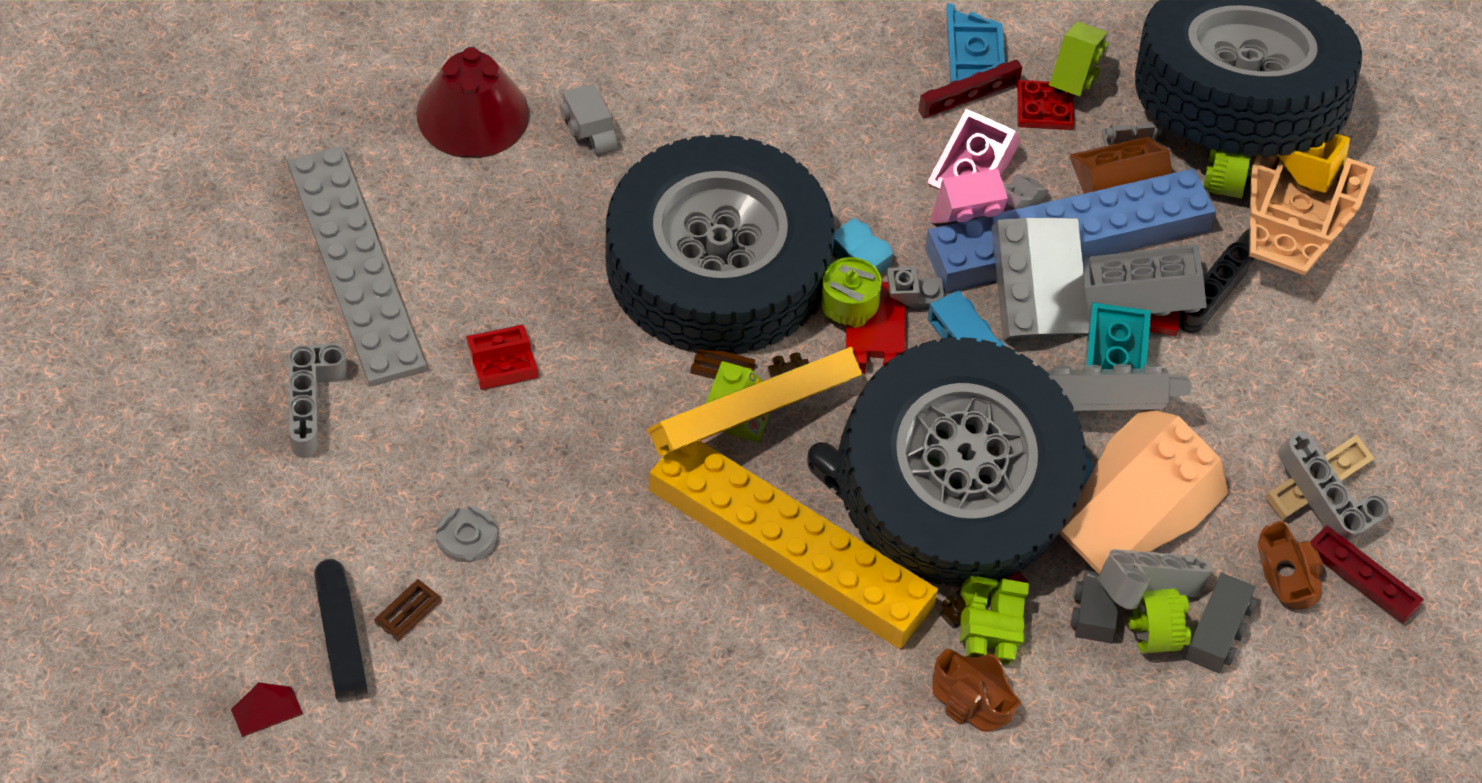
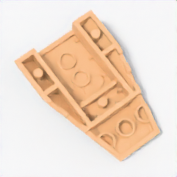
[1249,155,1375,275]
[1059,410,1228,574]

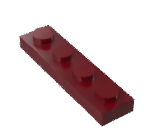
[918,59,1023,119]
[1310,525,1425,624]

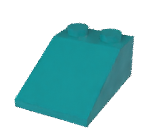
[1084,302,1151,369]

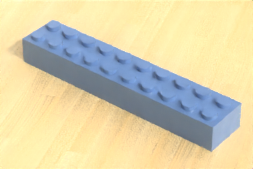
[925,169,1216,293]

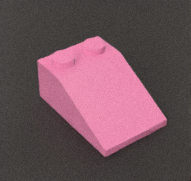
[927,109,1021,189]
[930,168,1008,224]

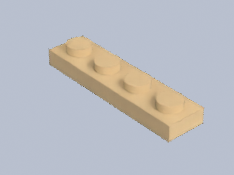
[1265,435,1375,521]

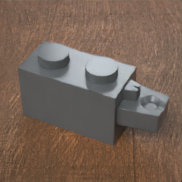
[1070,569,1119,644]

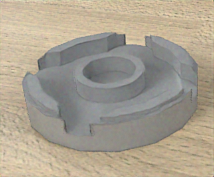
[436,506,498,562]

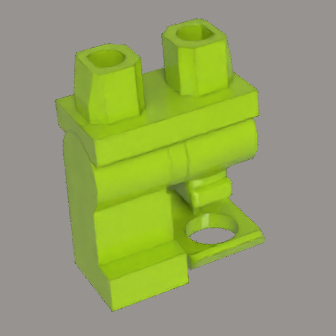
[959,576,1029,665]

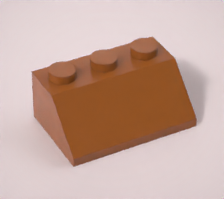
[1070,136,1172,194]

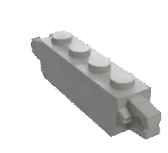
[1046,364,1193,411]

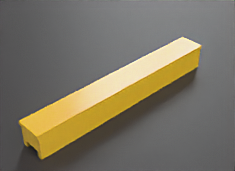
[646,347,862,457]

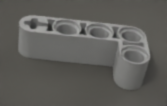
[288,344,347,458]
[1278,432,1389,541]
[1098,549,1212,609]

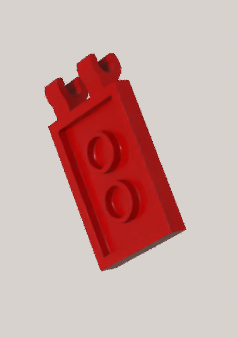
[845,282,905,374]

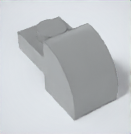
[1003,174,1049,211]

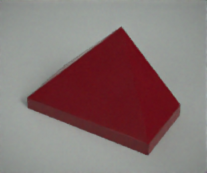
[231,682,303,737]

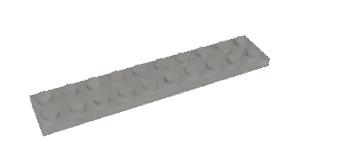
[287,146,426,387]

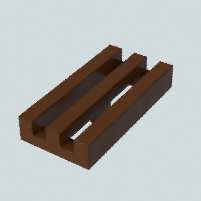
[690,349,756,379]
[374,579,441,642]

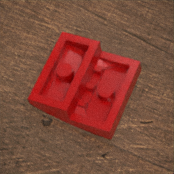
[466,325,539,390]

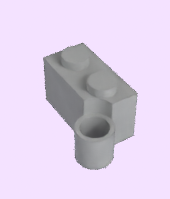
[560,84,617,155]

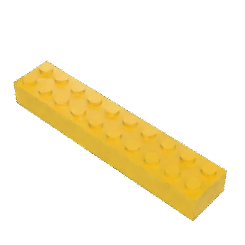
[649,441,938,650]

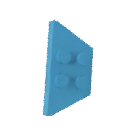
[946,3,1005,83]

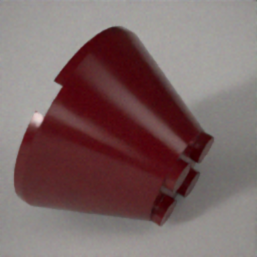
[416,47,529,158]

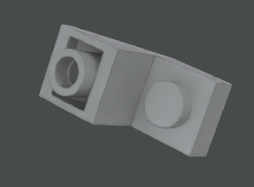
[887,267,944,309]

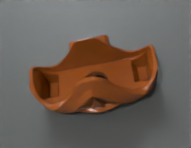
[1257,521,1323,609]
[932,649,1021,732]

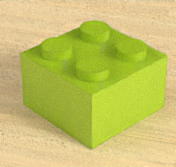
[1049,21,1109,96]

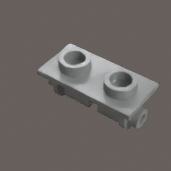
[1101,121,1162,146]

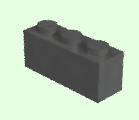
[1185,572,1257,674]

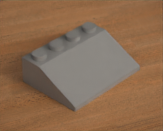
[992,218,1089,340]
[1083,245,1206,320]

